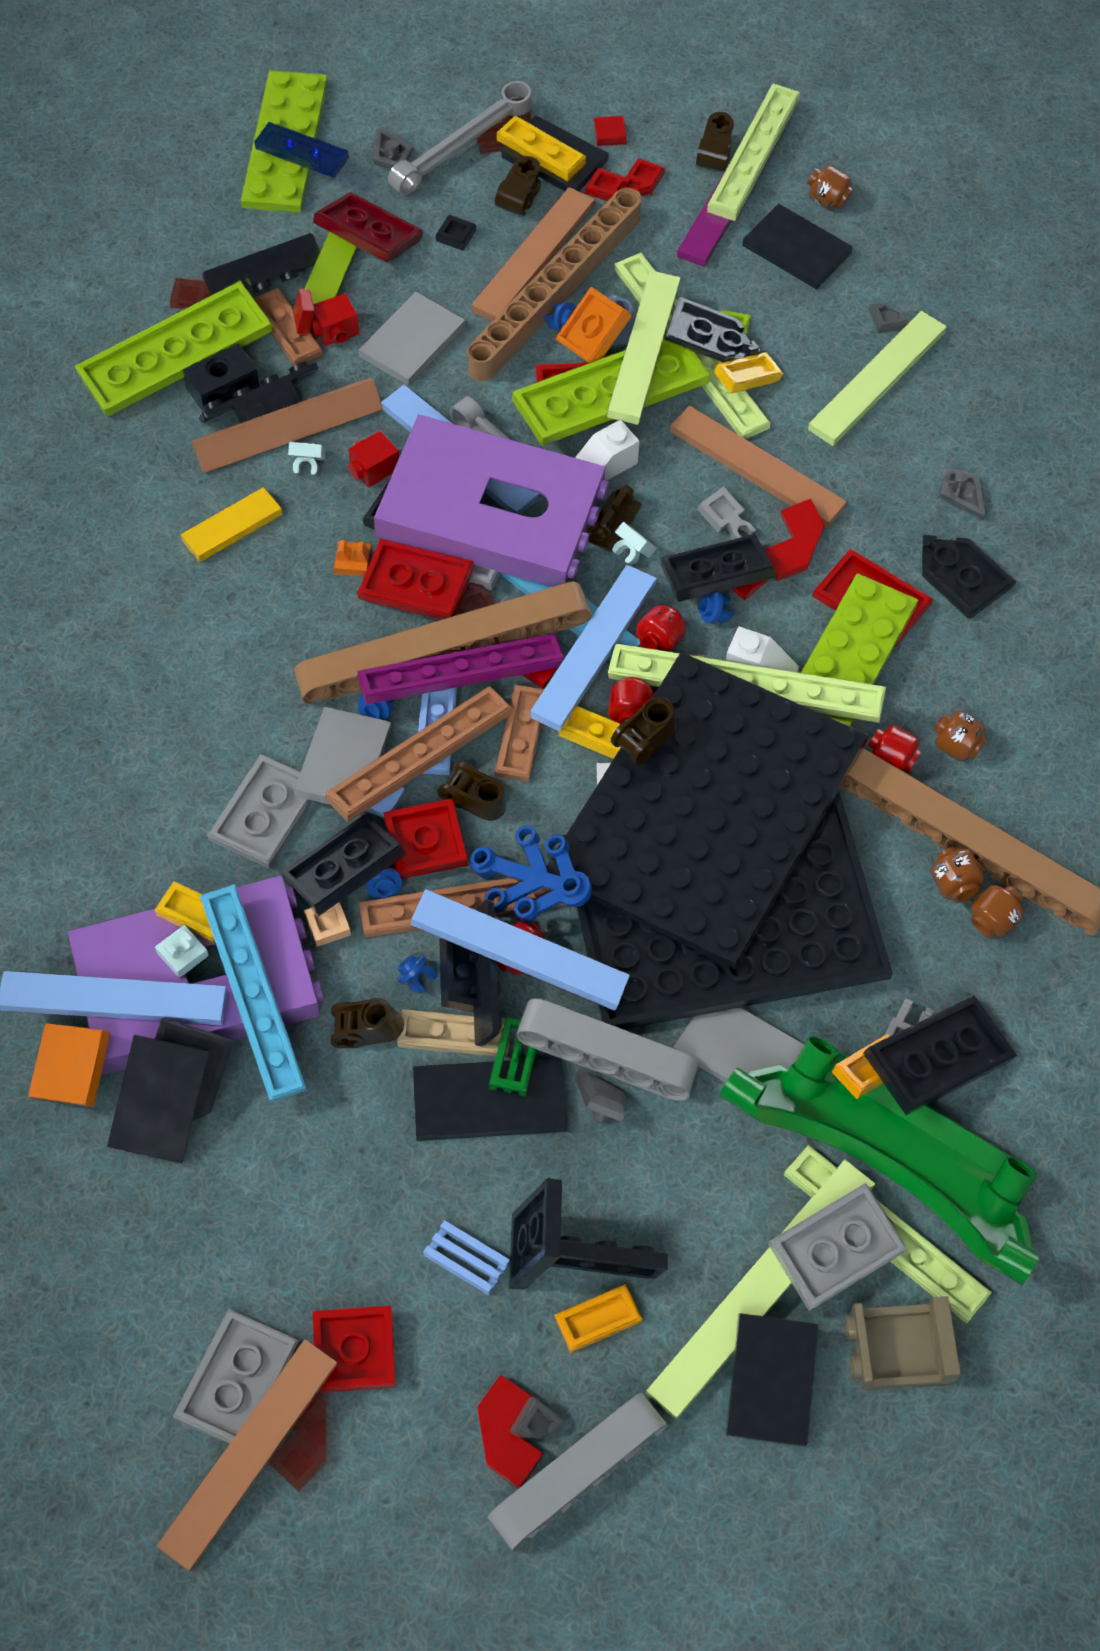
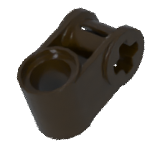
[696,112,734,171]
[495,156,541,216]
[611,697,676,766]
[437,762,506,821]
[330,998,404,1048]

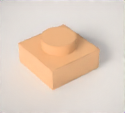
[304,902,351,947]

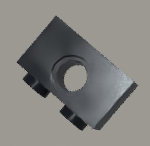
[183,343,260,412]

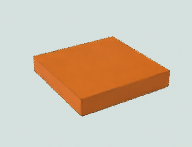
[555,287,632,363]
[28,1023,111,1107]

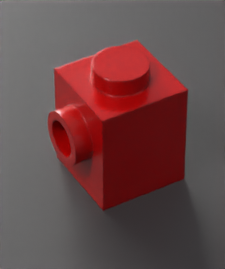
[310,293,359,346]
[348,430,399,488]

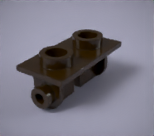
[586,485,642,553]

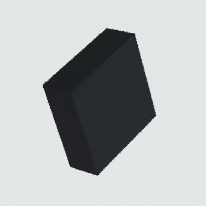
[435,215,476,251]

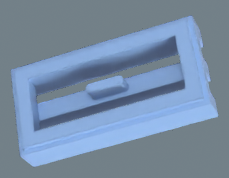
[423,1220,510,1295]

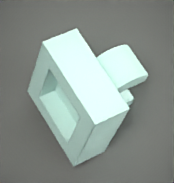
[288,442,326,476]
[612,522,657,565]
[155,925,209,978]

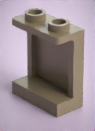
[844,1296,961,1391]

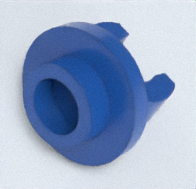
[544,302,576,332]
[698,592,734,624]
[358,695,395,721]
[366,865,402,899]
[397,954,437,994]

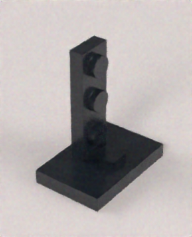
[509,1178,668,1290]

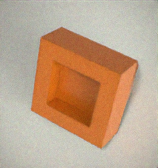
[334,540,372,577]

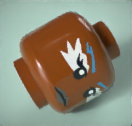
[807,164,853,211]
[933,710,987,761]
[931,847,984,903]
[970,885,1025,939]

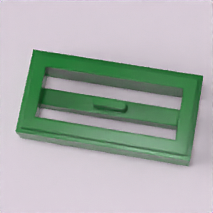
[489,1017,537,1096]

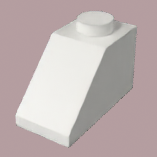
[575,419,639,480]
[726,626,799,672]

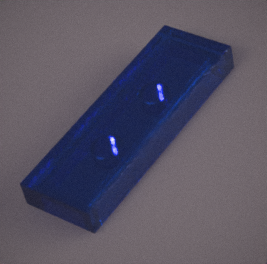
[254,122,349,178]

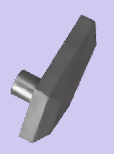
[373,126,413,169]
[940,468,985,519]
[575,1071,627,1123]

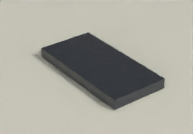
[863,995,1017,1116]
[413,1057,567,1141]

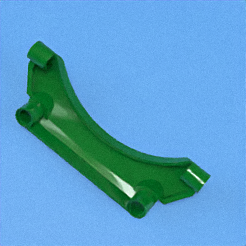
[719,1036,1040,1286]

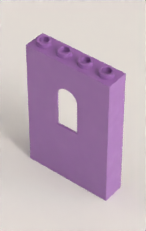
[374,414,609,587]
[68,876,324,1075]

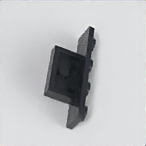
[202,233,320,296]
[199,361,319,424]
[439,900,502,1047]

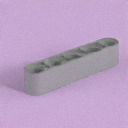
[517,999,699,1101]
[487,1393,668,1552]

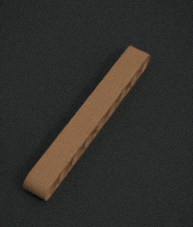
[467,188,641,381]
[294,582,592,704]
[841,748,1100,936]

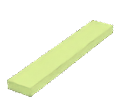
[707,84,800,221]
[607,270,680,425]
[808,311,947,446]
[784,1145,992,1324]

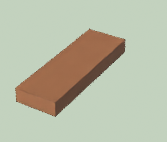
[253,288,323,366]
[495,685,544,782]

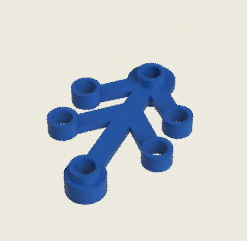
[470,825,592,922]

